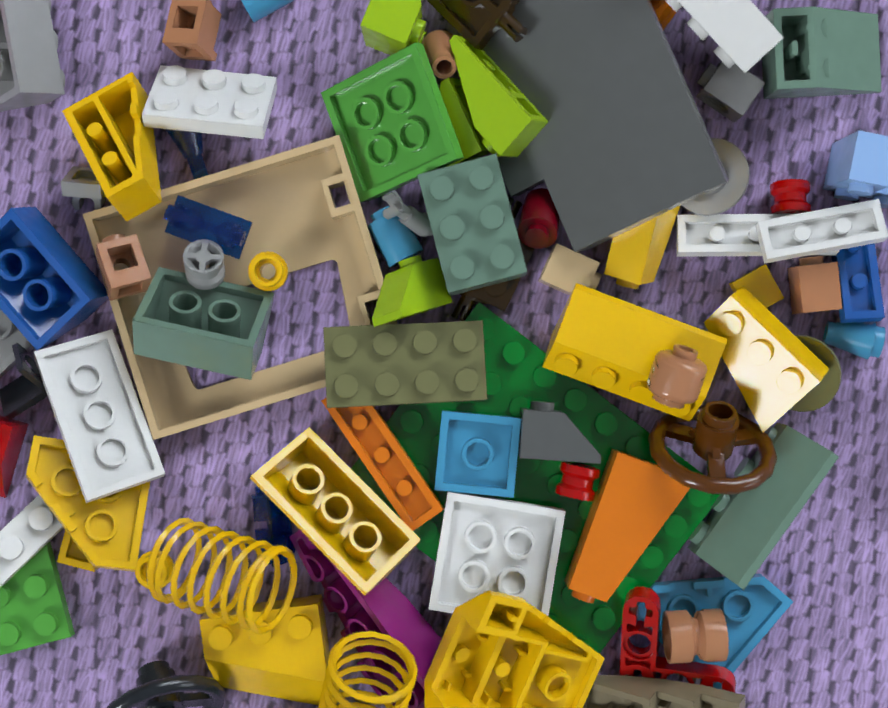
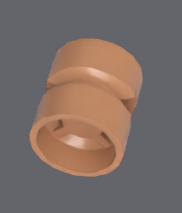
[662,608,729,664]

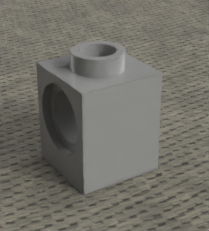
[696,61,765,122]

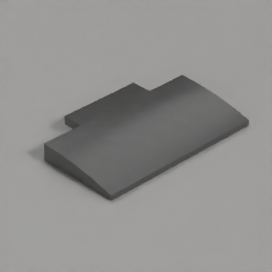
[456,0,729,252]

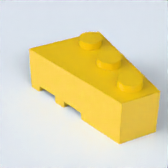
[62,72,162,222]

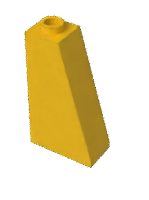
[604,205,681,289]

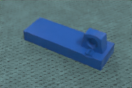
[830,206,885,323]

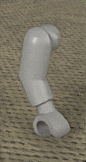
[382,191,433,237]

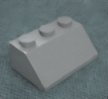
[0,0,65,112]

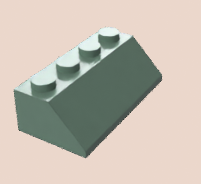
[687,423,839,590]

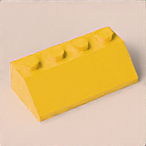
[542,283,727,422]
[250,427,421,596]

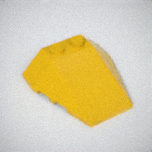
[424,590,605,708]

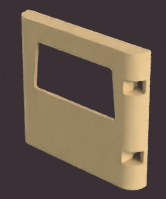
[83,135,398,440]

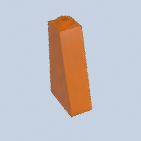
[564,449,690,604]

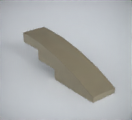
[583,675,746,708]

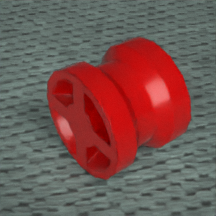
[770,179,811,214]
[555,461,600,501]

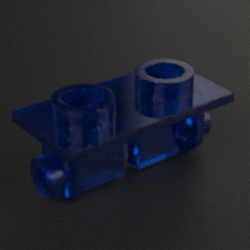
[164,195,253,259]
[251,486,296,567]

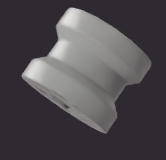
[183,239,225,290]

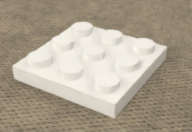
[428,491,566,616]

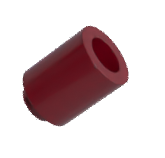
[517,188,560,249]

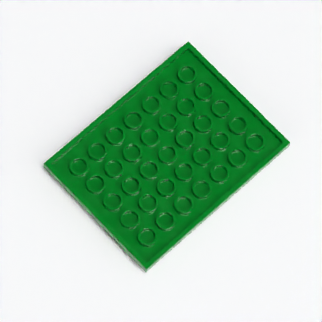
[351,303,720,653]

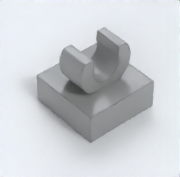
[61,166,106,210]

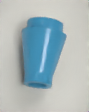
[822,321,886,360]

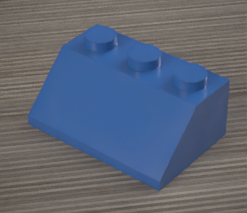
[0,207,108,351]

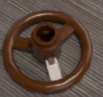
[648,401,777,495]

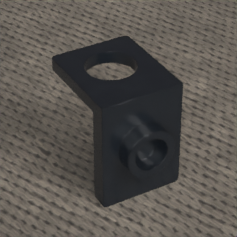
[0,342,48,420]

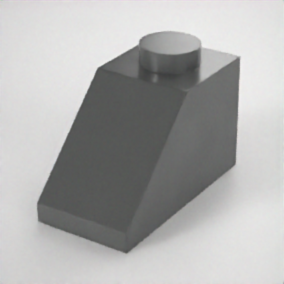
[518,401,601,464]

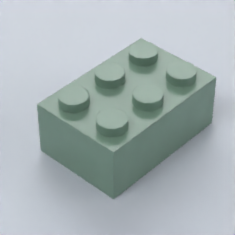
[418,154,527,296]

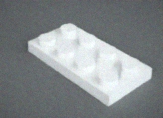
[34,329,165,503]

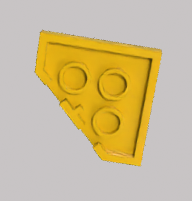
[26,435,150,572]

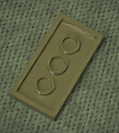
[323,320,487,408]

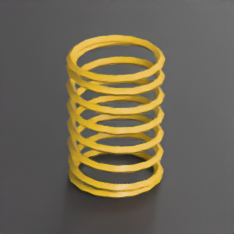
[147,518,297,635]
[318,631,418,708]

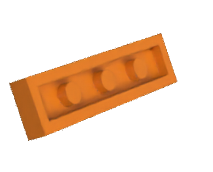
[321,398,444,531]

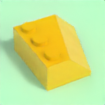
[199,594,337,706]

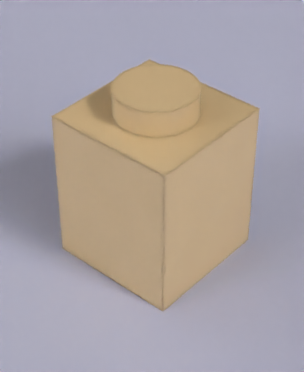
[538,243,602,296]

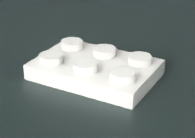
[142,65,277,139]

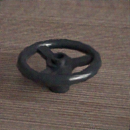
[107,661,225,708]

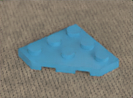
[637,574,793,689]

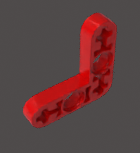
[620,586,736,693]

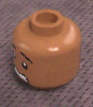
[647,344,707,409]

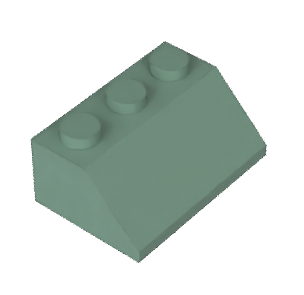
[132,267,274,380]

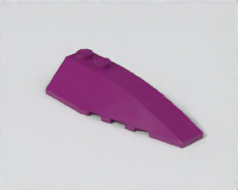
[289,529,442,708]

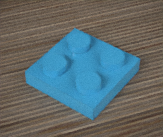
[434,410,521,498]

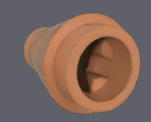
[421,30,456,79]

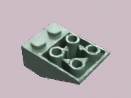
[762,7,882,99]

